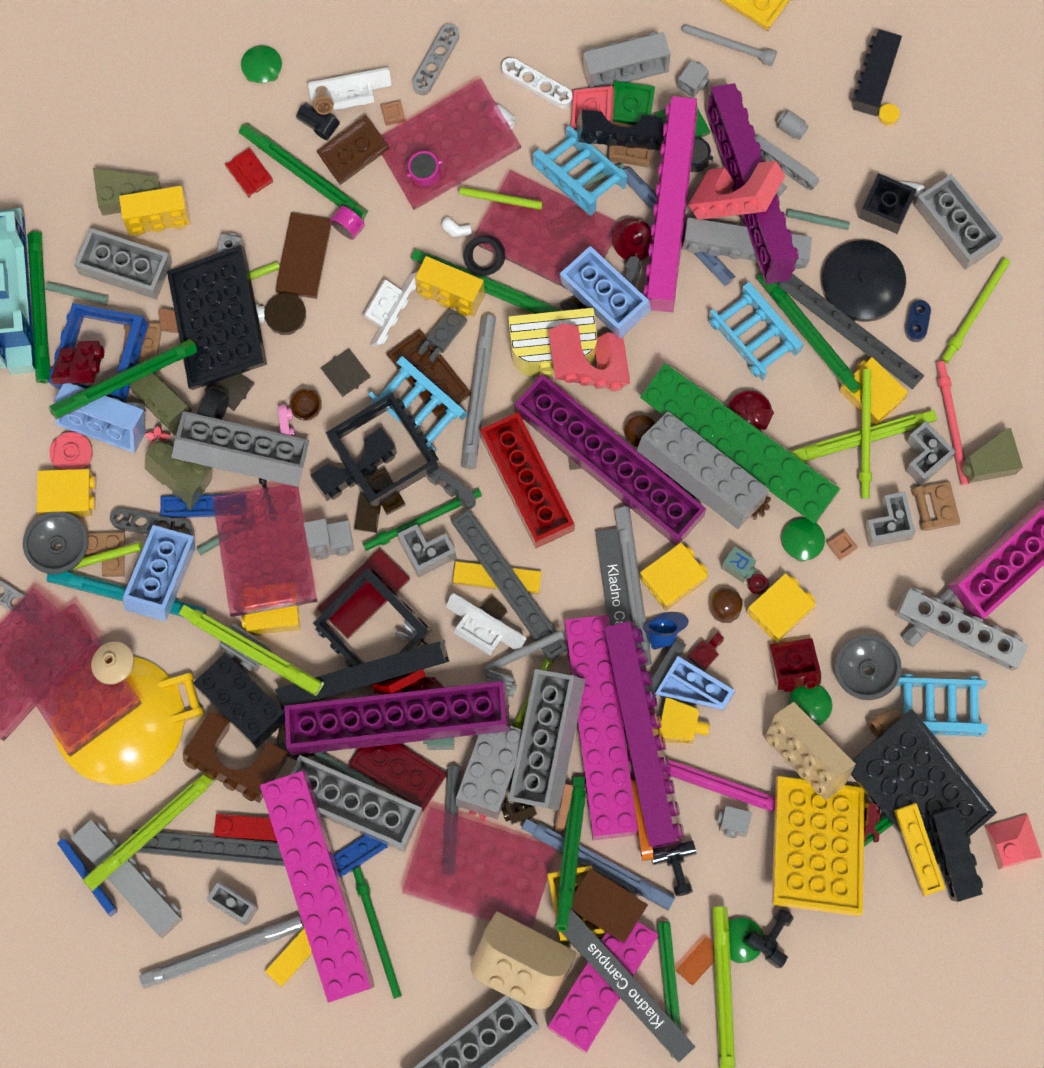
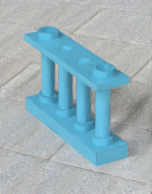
[533,126,627,216]
[709,282,804,381]
[368,356,468,451]
[896,674,987,737]

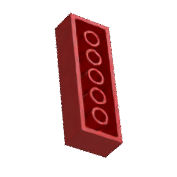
[480,412,575,549]

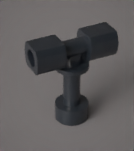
[652,840,697,897]
[742,909,794,968]

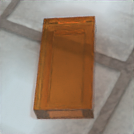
[676,937,715,987]

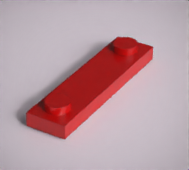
[214,814,277,842]

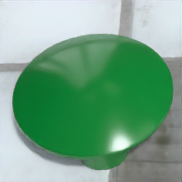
[241,45,282,83]
[781,519,825,562]
[788,685,832,726]
[728,918,763,963]

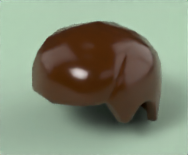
[290,389,322,421]
[624,414,655,446]
[709,588,743,623]

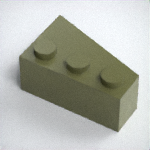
[93,168,161,216]
[129,372,192,436]
[145,439,213,510]

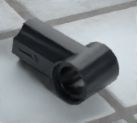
[296,103,340,141]

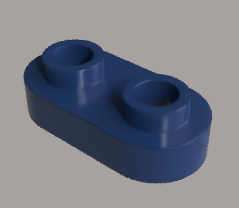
[905,300,931,342]

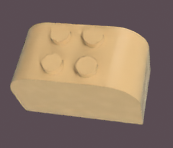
[470,911,578,1009]

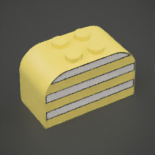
[508,308,597,378]

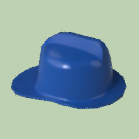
[643,612,689,650]

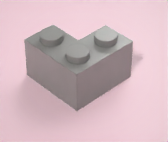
[906,421,956,486]
[865,492,915,547]
[304,519,354,560]
[398,524,457,577]

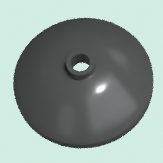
[23,512,88,574]
[835,635,902,700]

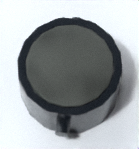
[690,137,713,172]

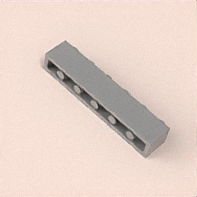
[682,218,812,269]
[71,820,182,938]

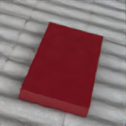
[317,549,410,639]
[349,744,447,812]

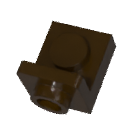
[501,802,537,825]

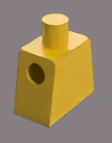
[659,697,710,744]

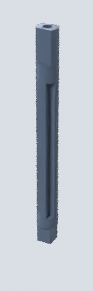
[624,167,736,286]
[521,819,676,911]

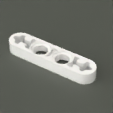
[502,58,573,109]

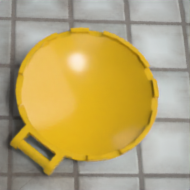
[53,656,204,785]

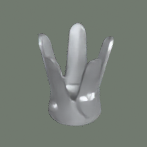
[396,621,428,648]

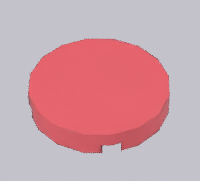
[49,432,93,470]

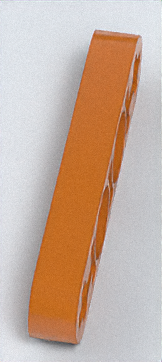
[631,778,653,861]

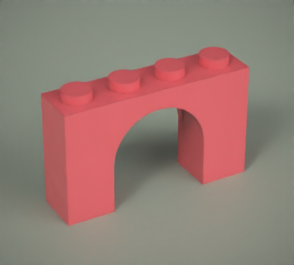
[688,160,786,220]
[548,323,630,392]

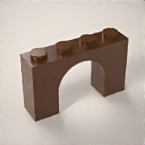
[183,711,287,803]

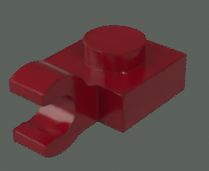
[688,632,724,672]
[864,803,880,843]

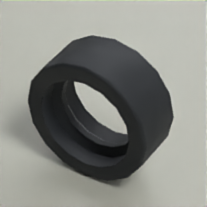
[463,235,506,276]
[197,388,229,420]

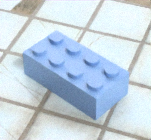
[560,246,651,339]
[54,383,145,453]
[123,525,195,622]

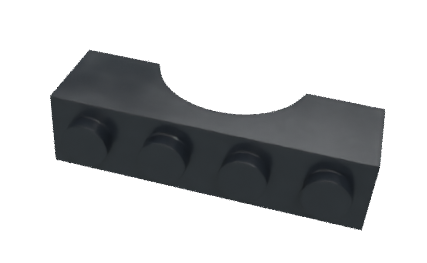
[577,109,664,150]
[310,428,397,501]

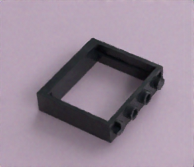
[325,393,439,508]
[313,568,432,685]

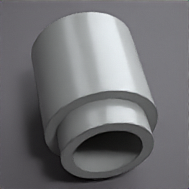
[777,110,809,140]

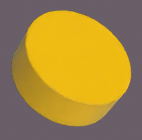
[878,104,900,126]

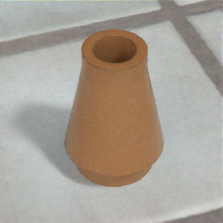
[313,86,334,115]
[868,708,902,737]

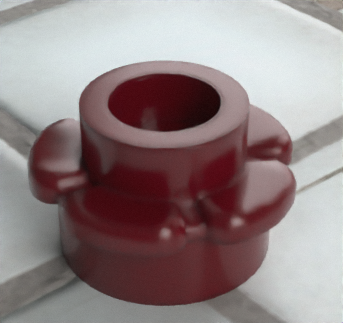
[748,574,769,595]

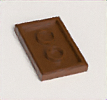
[316,115,390,185]
[570,868,648,944]

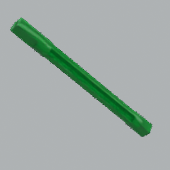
[239,123,368,220]
[27,231,50,384]
[411,249,560,314]
[756,273,862,394]
[49,339,197,419]
[556,776,586,932]

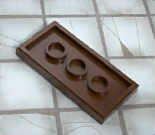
[275,213,332,299]
[386,330,471,420]

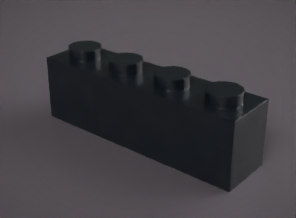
[851,29,902,117]
[927,806,983,902]

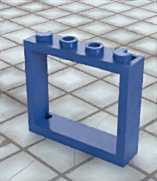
[48,303,149,402]

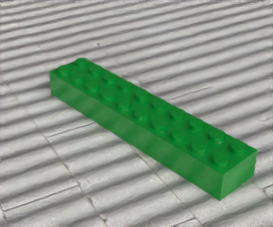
[640,363,842,524]

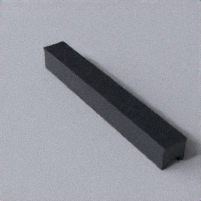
[274,640,450,710]

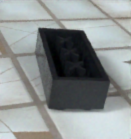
[193,653,285,749]

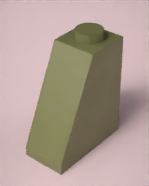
[962,428,1023,483]

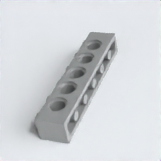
[894,588,1028,671]

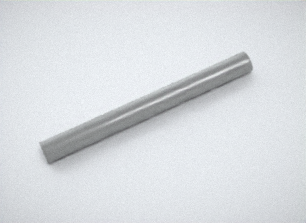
[484,629,565,674]

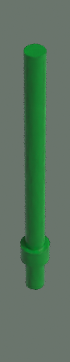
[363,488,482,551]
[352,867,402,999]

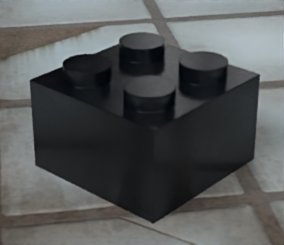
[859,173,917,234]

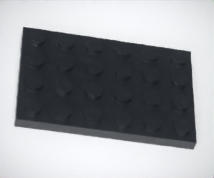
[167,245,267,390]
[851,709,997,865]

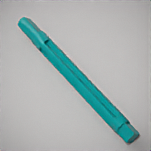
[46,572,206,618]

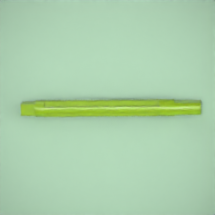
[790,410,938,462]
[179,605,324,696]
[82,774,216,891]
[713,907,736,1068]

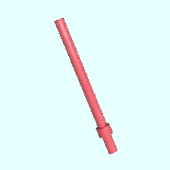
[937,361,969,485]

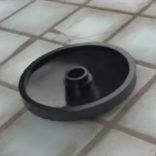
[821,240,906,322]

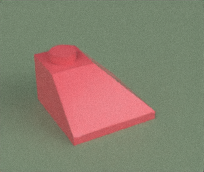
[985,814,1042,870]

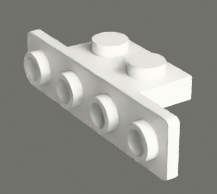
[308,67,392,110]
[362,272,417,347]
[446,593,526,656]

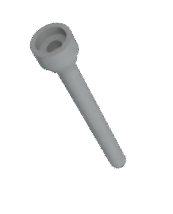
[682,24,777,67]

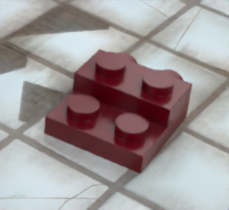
[51,341,105,384]
[769,638,821,692]

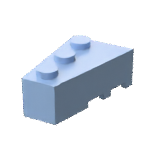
[655,656,735,711]

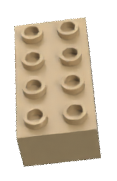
[765,702,856,800]

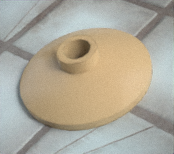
[91,642,134,685]

